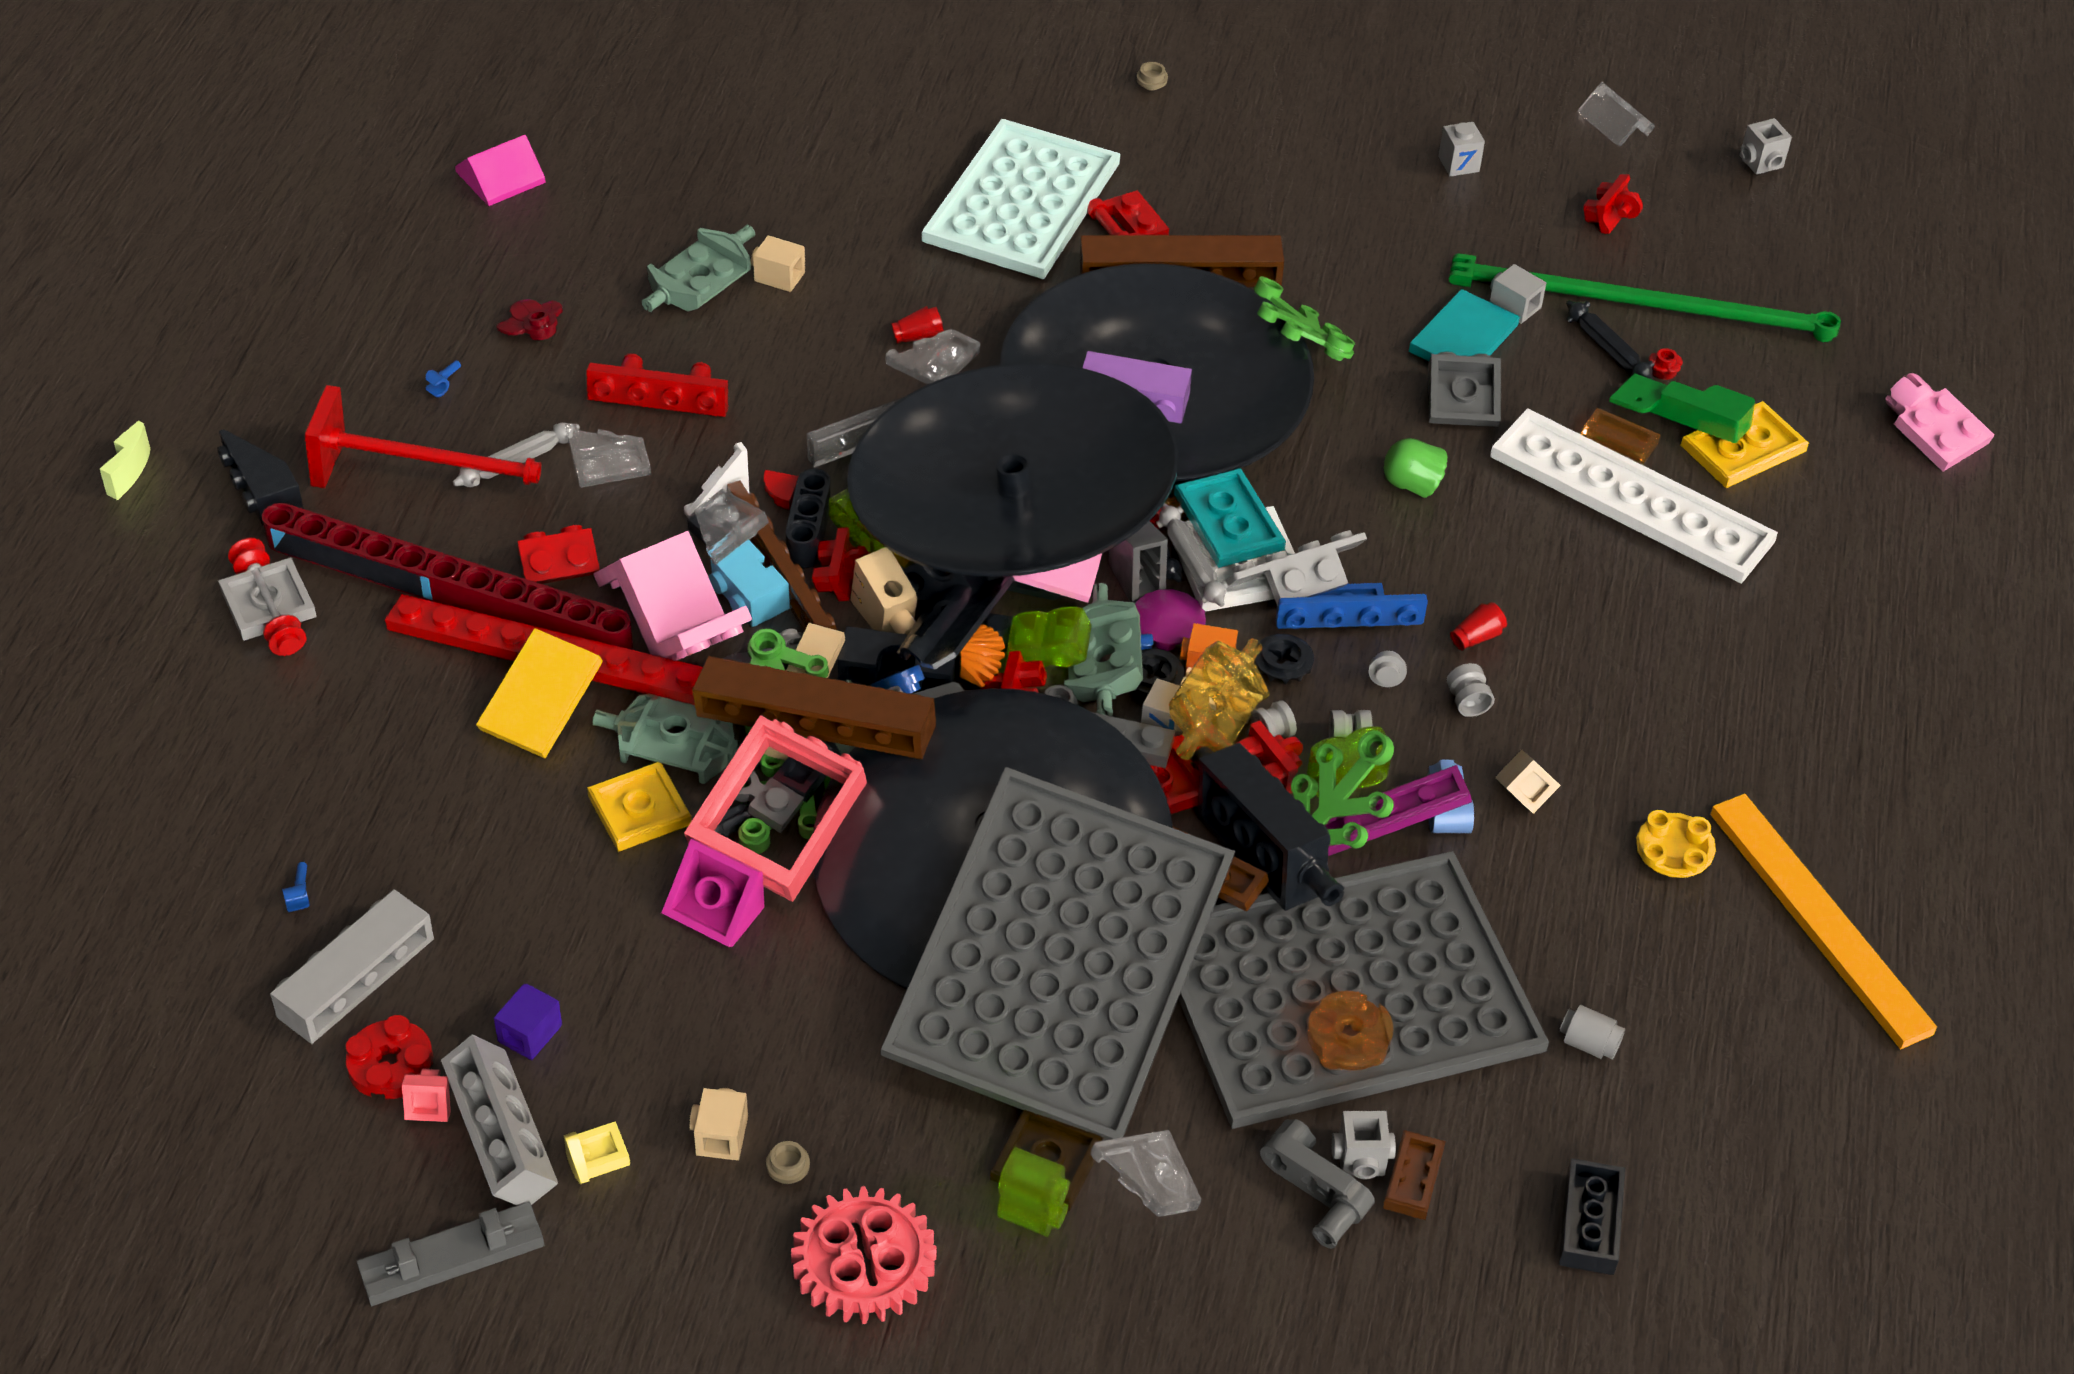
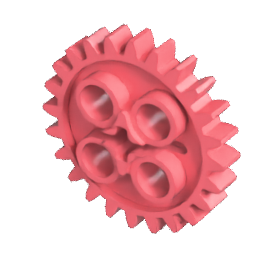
[791,1186,936,1324]

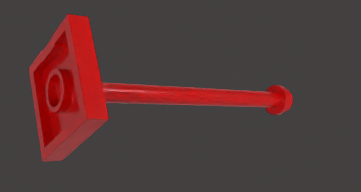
[305,385,542,488]

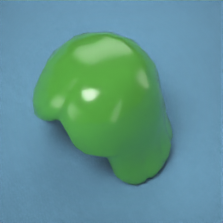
[1384,438,1448,498]

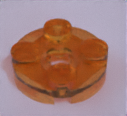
[1307,991,1393,1070]

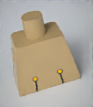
[850,547,917,634]

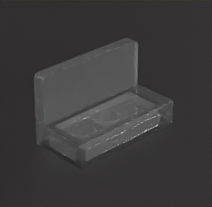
[1578,82,1655,146]

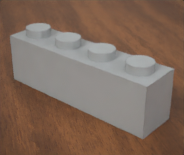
[270,889,434,1044]

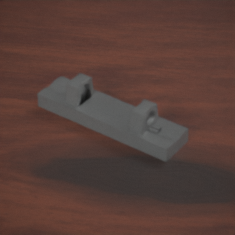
[357,1201,545,1307]

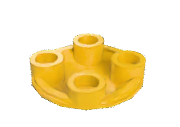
[1636,810,1716,878]

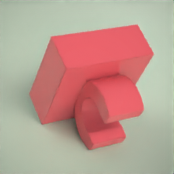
[402,1069,451,1122]

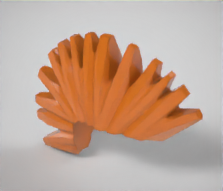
[959,624,1005,688]

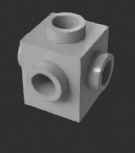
[1739,118,1792,175]
[1331,1111,1396,1179]

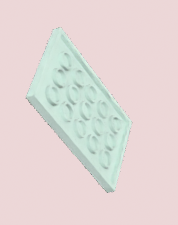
[922,119,1120,279]

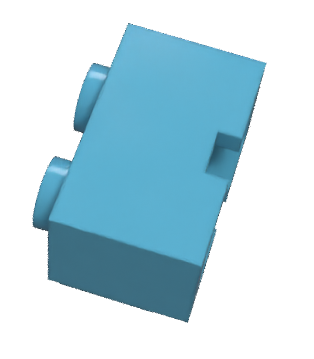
[709,539,790,627]

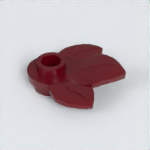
[496,299,563,340]

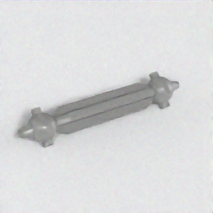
[452,422,580,487]
[1156,503,1229,607]

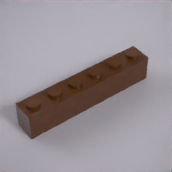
[1080,235,1284,287]
[692,656,936,759]

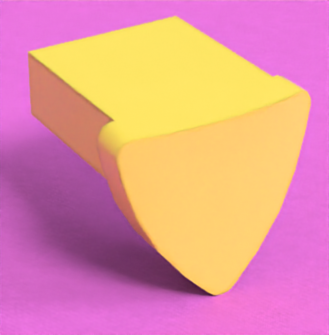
[563,1121,630,1184]

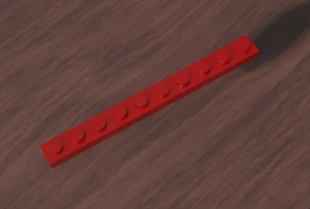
[385,594,703,705]

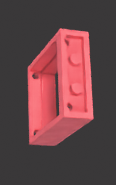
[684,715,867,902]

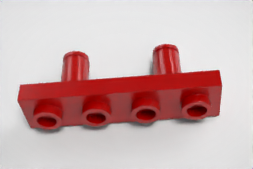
[586,354,728,417]

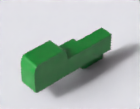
[1609,373,1755,443]

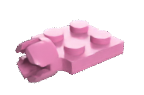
[1885,373,1994,472]

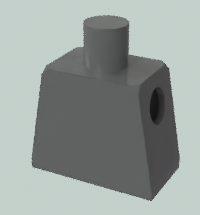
[1109,521,1168,604]

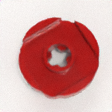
[346,1015,434,1099]

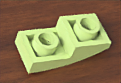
[100,421,151,500]

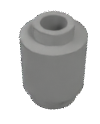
[1559,1004,1626,1059]

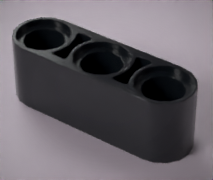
[786,468,831,569]

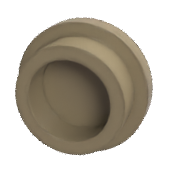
[1136,62,1168,90]
[766,1141,810,1184]

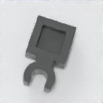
[735,771,804,833]

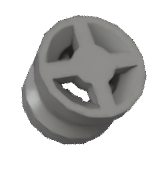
[1250,700,1297,738]

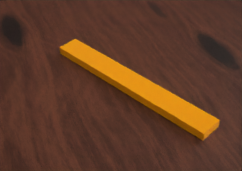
[1710,794,1937,1050]

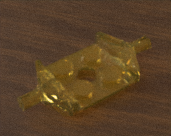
[1169,639,1270,760]

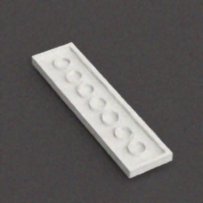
[1490,408,1778,584]

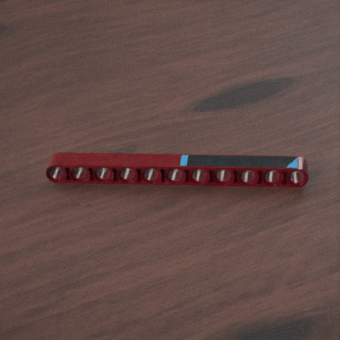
[262,503,633,650]

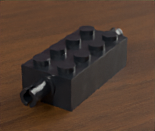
[1190,742,1344,911]

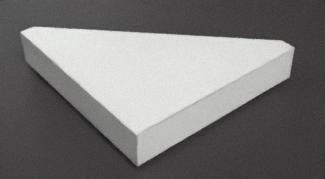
[684,442,749,519]

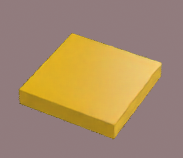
[587,762,692,852]

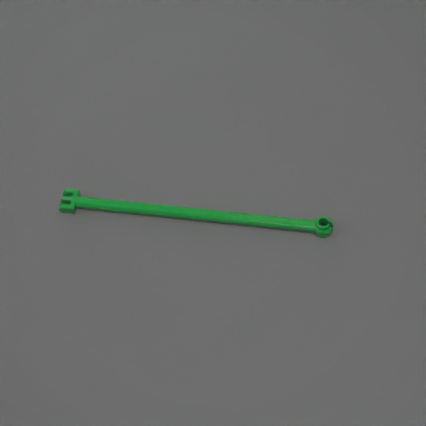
[1449,253,1841,342]

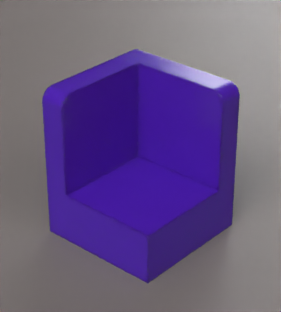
[494,984,562,1061]

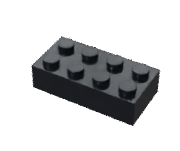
[1559,1158,1625,1275]

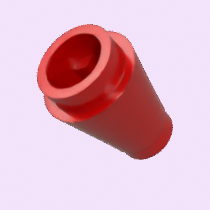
[891,306,944,343]
[1450,602,1507,651]

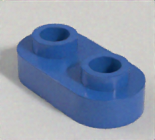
[871,664,925,694]

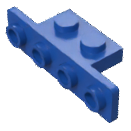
[1276,583,1428,629]

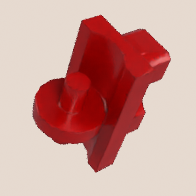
[1583,174,1643,234]
[812,527,870,602]
[981,651,1047,693]
[1235,720,1303,794]

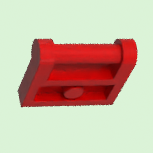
[1087,190,1169,235]

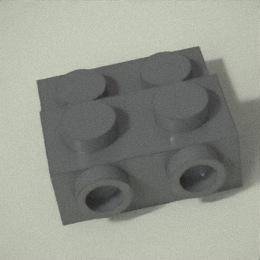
[1427,352,1501,427]

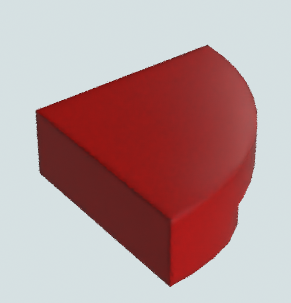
[764,470,799,510]

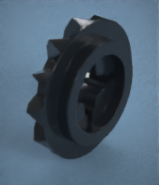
[1253,634,1314,685]
[1135,649,1184,695]

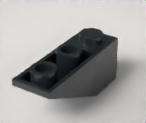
[217,429,304,525]

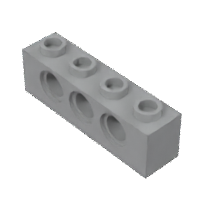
[441,1034,558,1206]

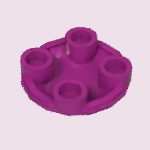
[1135,589,1206,651]

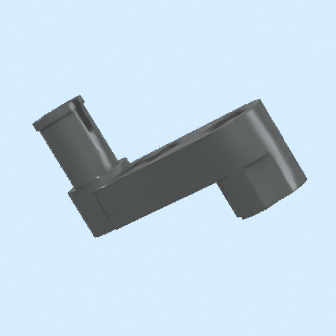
[1260,1119,1375,1249]

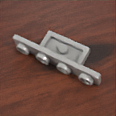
[1225,530,1367,606]

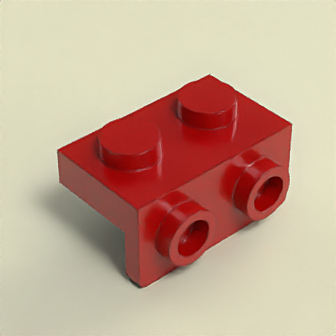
[517,525,600,584]

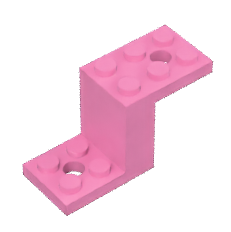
[593,531,752,660]

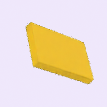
[1681,401,1809,488]
[476,628,603,758]

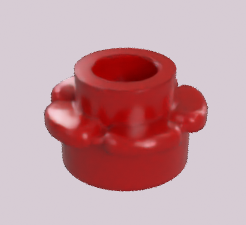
[1648,348,1683,380]

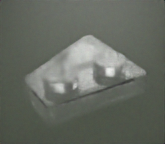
[886,329,980,384]
[565,423,651,488]
[694,489,769,565]
[1090,1130,1202,1217]

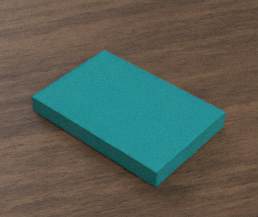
[1409,289,1520,361]
[1174,468,1286,568]

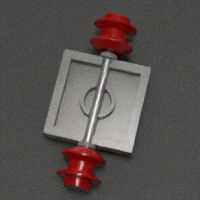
[218,538,317,656]

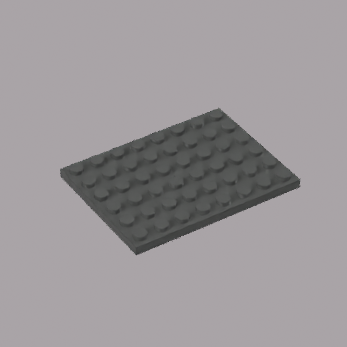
[881,767,1235,1147]
[1178,851,1549,1129]

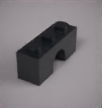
[838,626,959,693]

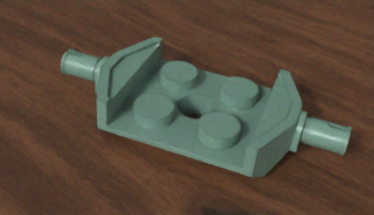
[642,224,755,312]
[1063,583,1143,716]
[593,694,759,784]

